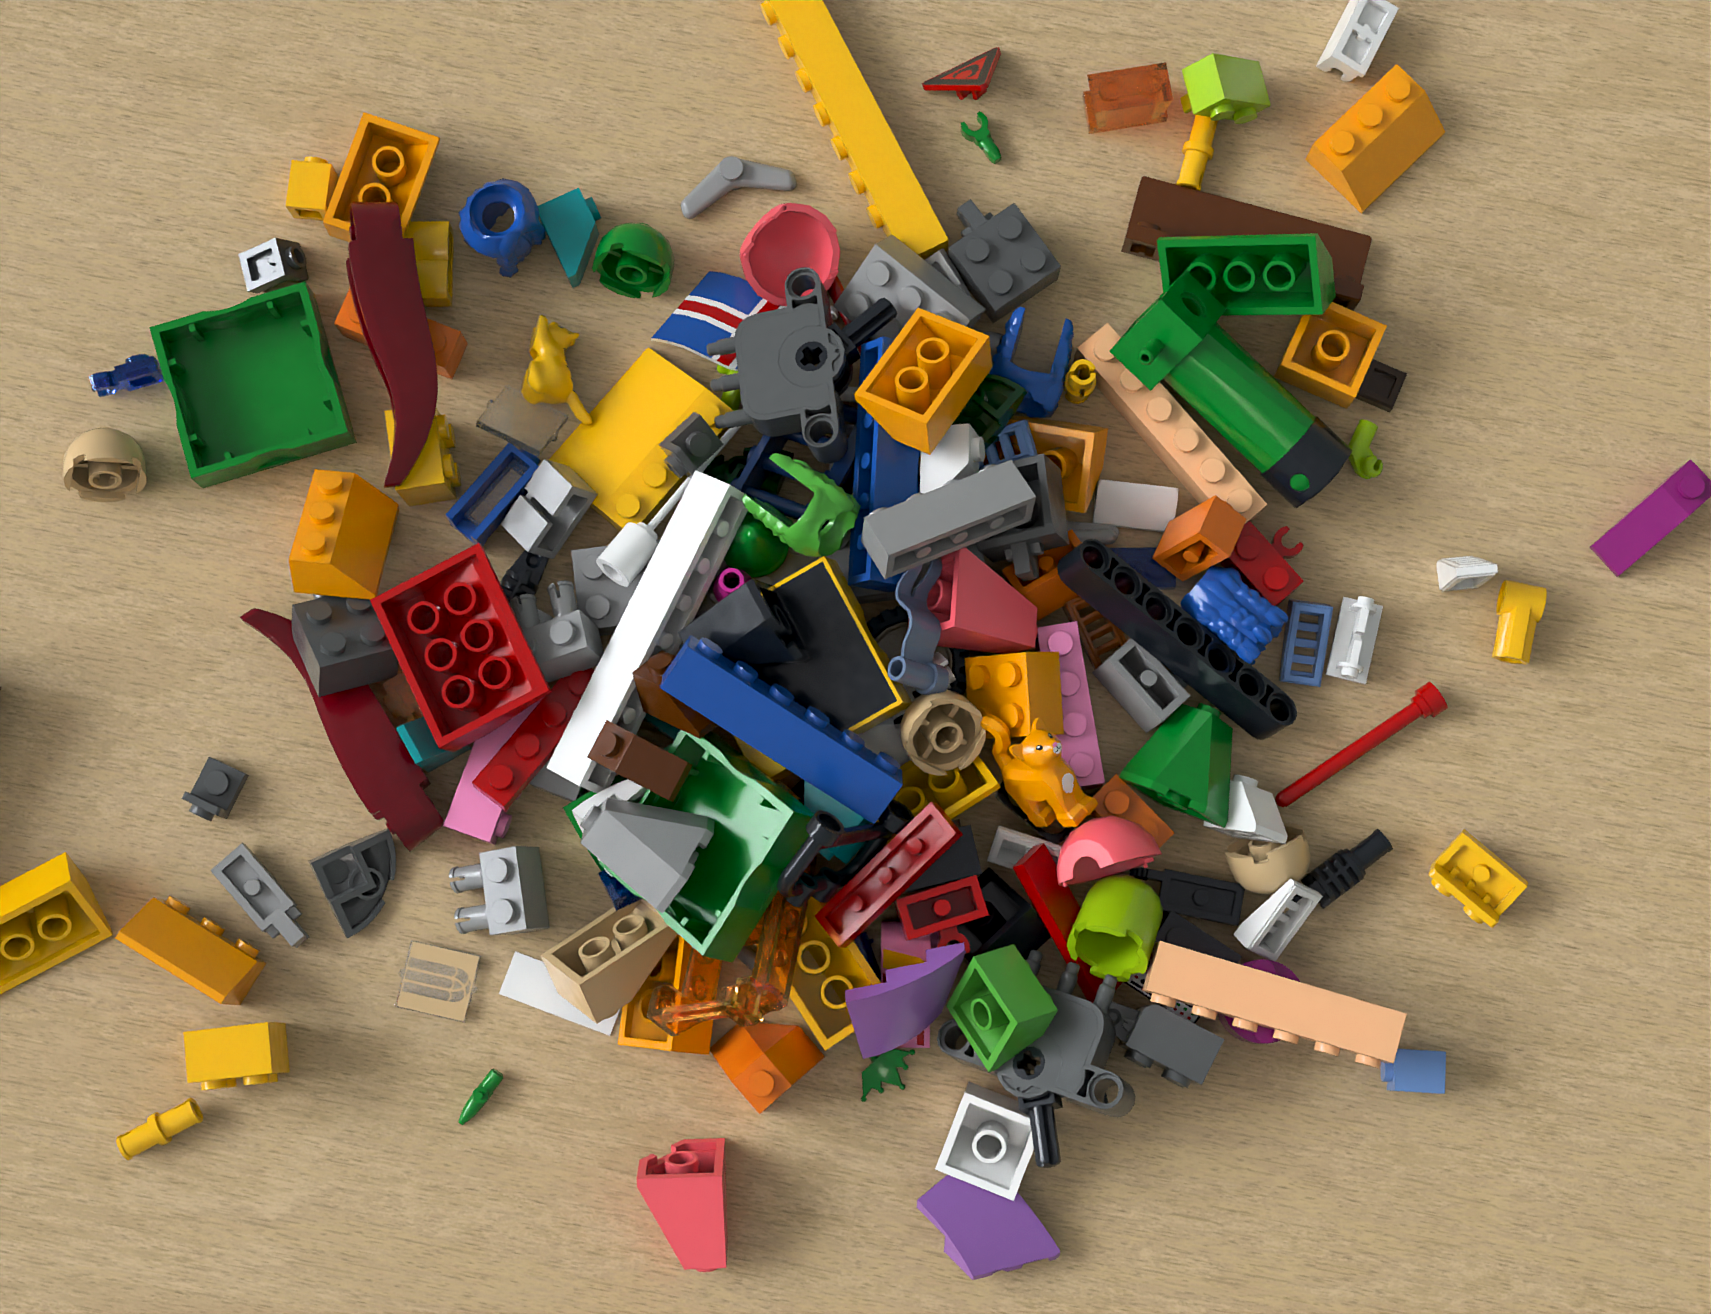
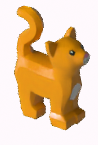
[980,714,1098,827]

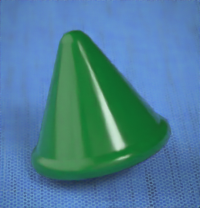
[724,511,789,578]

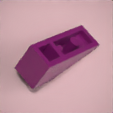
[1589,459,1711,577]

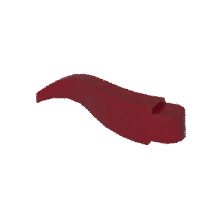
[346,202,438,488]
[240,608,445,852]

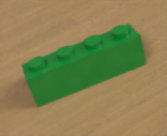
[1157,233,1336,316]

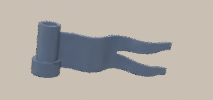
[887,557,949,695]

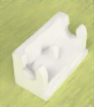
[1316,0,1399,81]

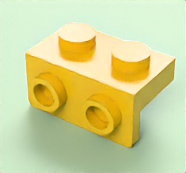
[1428,829,1528,928]

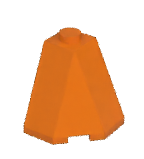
[710,1022,825,1114]

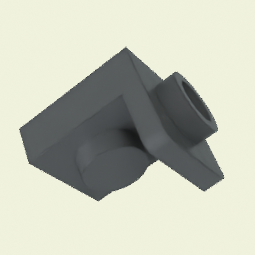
[238,237,309,294]
[659,412,724,478]
[181,757,249,821]

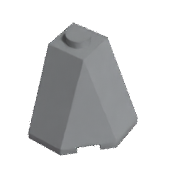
[580,798,715,913]

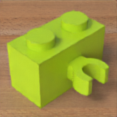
[1180,53,1271,124]

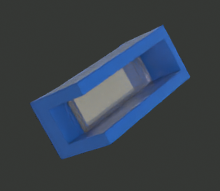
[445,442,541,546]

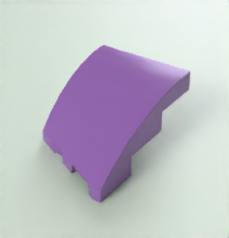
[845,942,966,1059]
[917,1175,1061,1280]

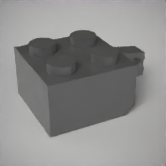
[948,199,1061,324]
[976,453,1070,582]
[292,594,398,697]
[1107,1002,1225,1088]

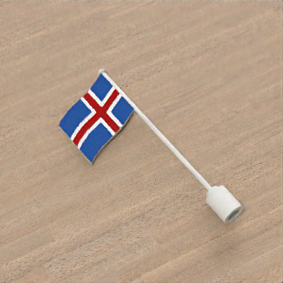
[596,271,839,587]

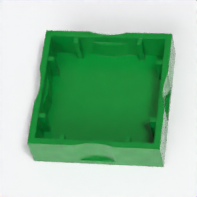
[149,282,357,488]
[598,730,814,963]

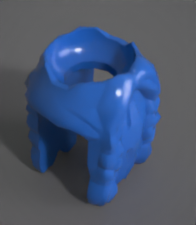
[458,178,546,278]
[990,307,1074,418]
[1180,565,1289,665]

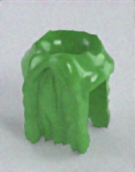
[742,453,861,557]

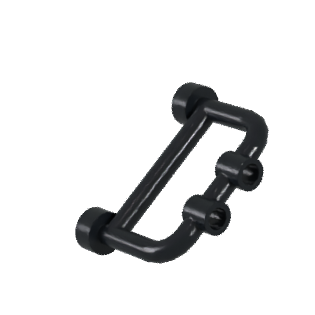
[777,799,914,908]

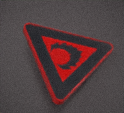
[922,47,1001,100]

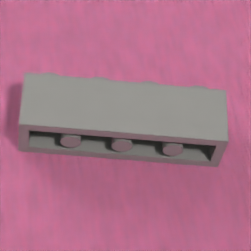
[861,460,1036,579]

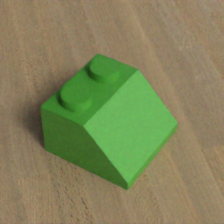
[946,944,1058,1072]

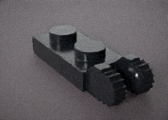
[1129,867,1245,926]

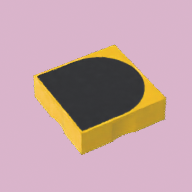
[733,556,912,782]

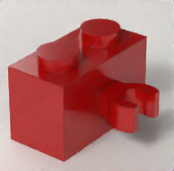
[1219,520,1304,606]
[894,875,989,954]

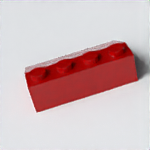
[370,543,551,752]

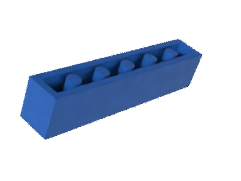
[848,336,921,593]
[660,635,903,824]

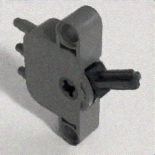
[706,267,898,464]
[937,949,1136,1168]

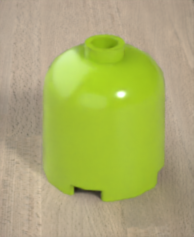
[1067,874,1163,982]

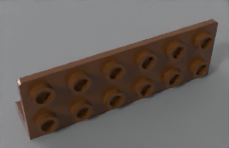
[1121,176,1372,311]

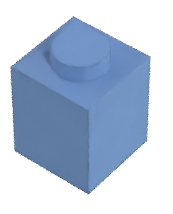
[1380,1049,1446,1094]

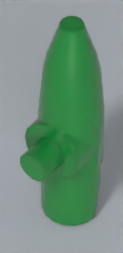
[458,1068,503,1125]

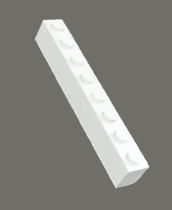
[546,470,748,793]

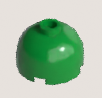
[592,223,674,299]

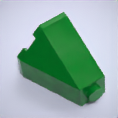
[1119,703,1233,828]

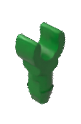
[961,111,1002,164]

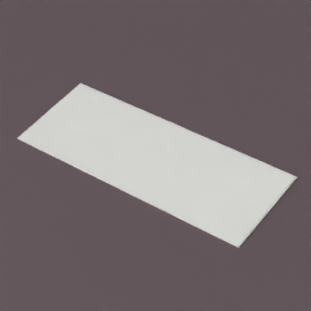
[499,951,620,1036]

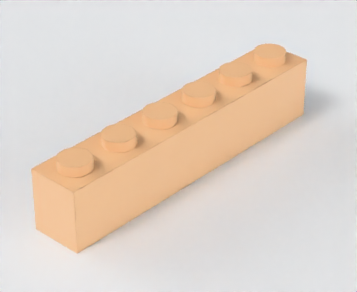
[1073,323,1268,524]
[1142,941,1407,1069]

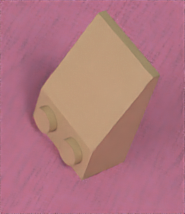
[541,894,678,1024]

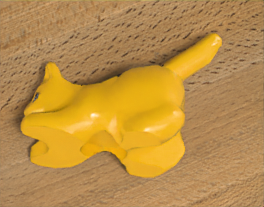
[521,315,593,425]

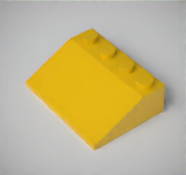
[549,347,734,531]

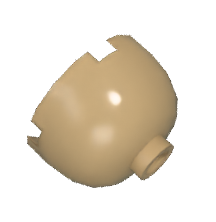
[63,426,147,502]
[900,690,986,776]
[1225,823,1311,897]

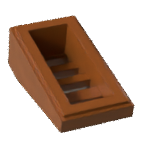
[1062,596,1127,670]

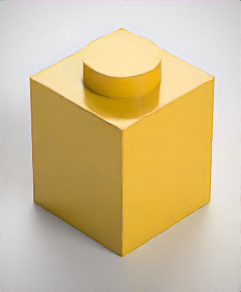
[285,157,339,221]

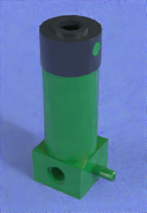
[1109,270,1352,508]

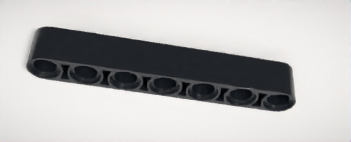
[1057,539,1297,740]

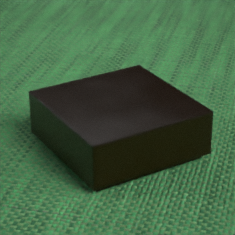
[1355,359,1407,413]

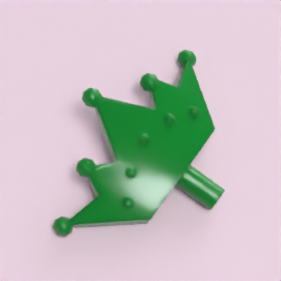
[861,1049,915,1102]

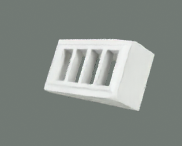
[1436,556,1498,592]
[1234,879,1323,961]

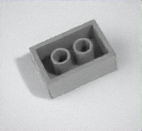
[833,235,986,339]

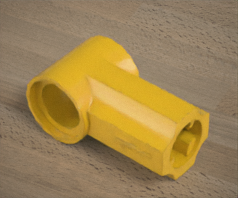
[1492,580,1547,665]

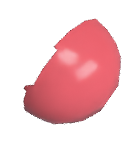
[739,203,841,306]
[1056,816,1162,887]

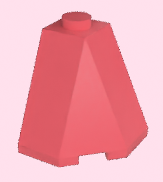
[908,547,1038,654]
[637,1138,728,1272]

